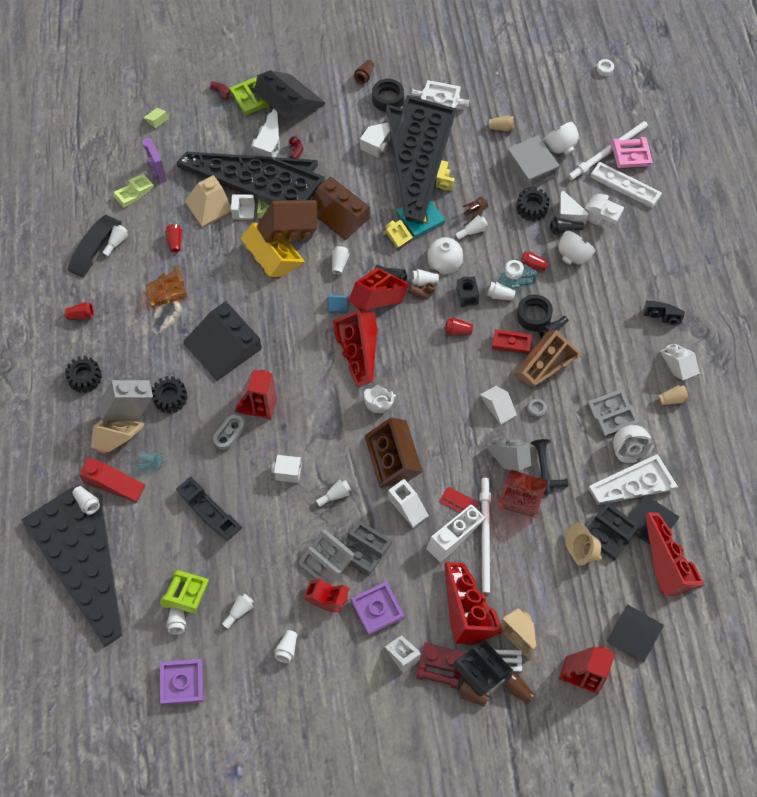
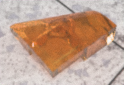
[146,265,188,308]

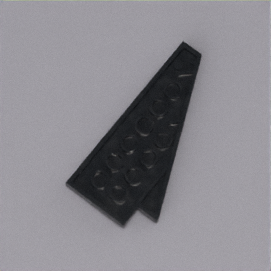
[386,95,457,225]
[177,151,325,204]
[21,487,123,647]

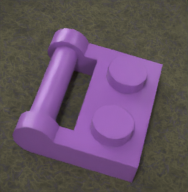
[142,138,167,183]

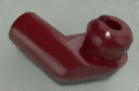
[210,81,231,100]
[289,136,304,159]

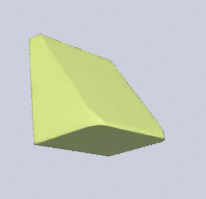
[144,108,168,129]

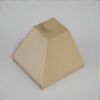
[185,175,231,228]
[91,420,144,453]
[501,608,536,660]

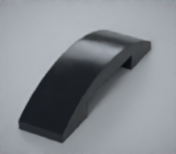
[68,215,121,278]
[176,476,242,541]

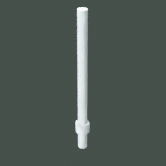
[568,121,648,180]
[479,478,491,594]

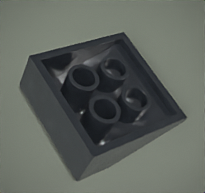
[254,70,325,121]
[183,301,262,381]

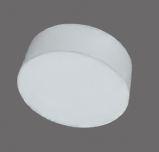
[596,59,614,77]
[505,260,524,279]

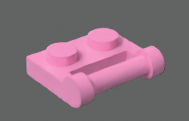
[610,137,653,168]

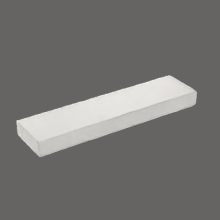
[590,162,662,209]

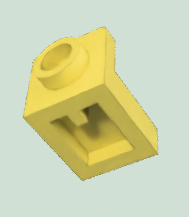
[436,161,455,191]
[382,220,413,248]

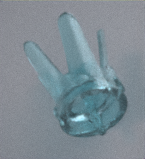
[137,448,167,469]

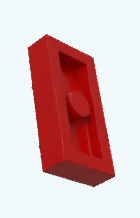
[492,329,532,354]

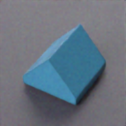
[329,295,348,313]

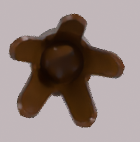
[462,197,488,221]

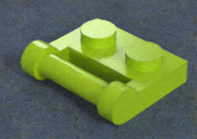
[230,78,271,116]
[160,570,209,614]

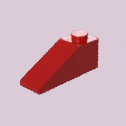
[79,457,145,503]

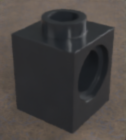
[456,276,480,307]

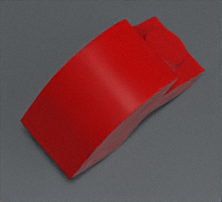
[303,579,350,612]

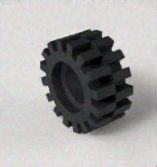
[516,187,550,222]
[65,356,102,393]
[151,376,187,413]

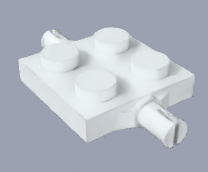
[411,80,469,108]

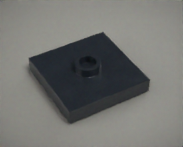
[629,495,679,544]

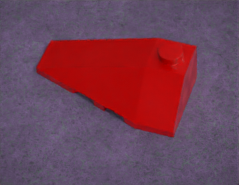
[333,309,377,387]
[645,512,705,597]
[444,562,502,645]

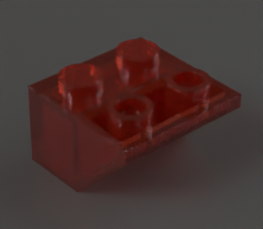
[498,470,549,519]

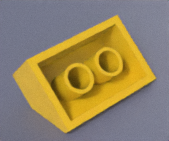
[241,223,305,277]

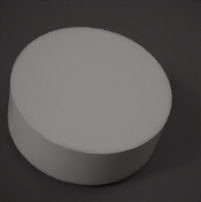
[527,399,547,419]

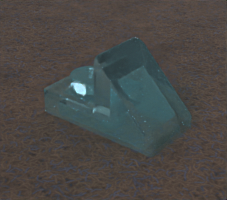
[498,259,537,287]

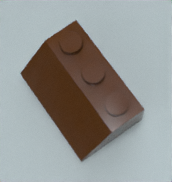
[312,176,370,240]
[257,200,317,243]
[365,417,423,488]

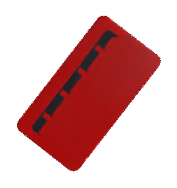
[440,487,479,513]

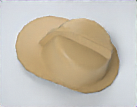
[565,522,602,566]

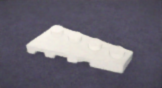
[588,454,678,505]

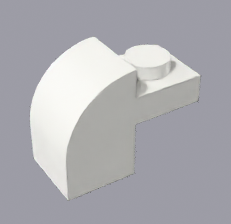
[584,194,624,225]

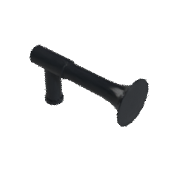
[531,439,568,495]

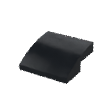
[587,502,640,560]
[607,604,664,662]
[452,639,513,696]

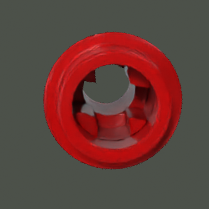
[164,224,182,253]
[520,251,548,272]
[65,301,94,320]
[445,317,473,336]

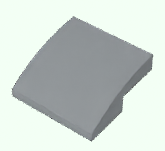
[587,388,640,436]
[298,529,355,586]

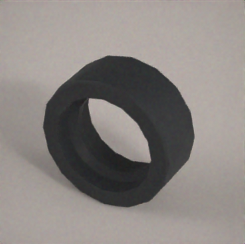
[372,79,404,112]
[517,294,553,332]

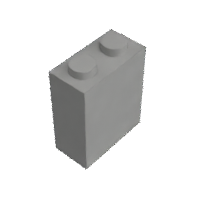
[507,135,560,189]
[99,380,153,421]

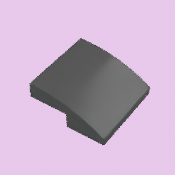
[343,520,392,576]

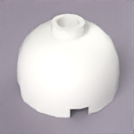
[543,122,579,155]
[558,230,596,265]
[427,237,463,275]
[613,425,654,463]

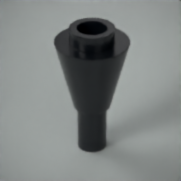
[550,217,584,235]
[375,265,407,282]
[539,316,569,339]

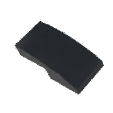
[643,300,685,325]

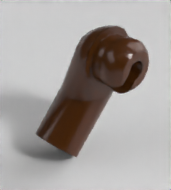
[408,283,436,299]

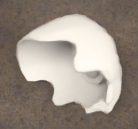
[364,385,396,413]

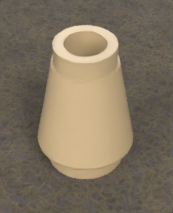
[489,115,514,132]
[658,385,689,406]

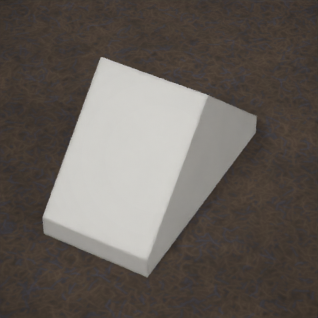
[559,191,589,225]
[480,386,517,425]
[385,635,421,673]

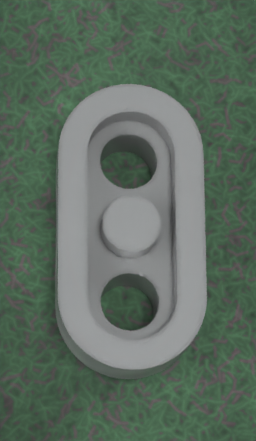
[213,415,245,450]

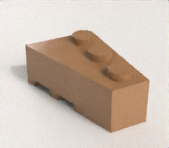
[513,330,583,386]

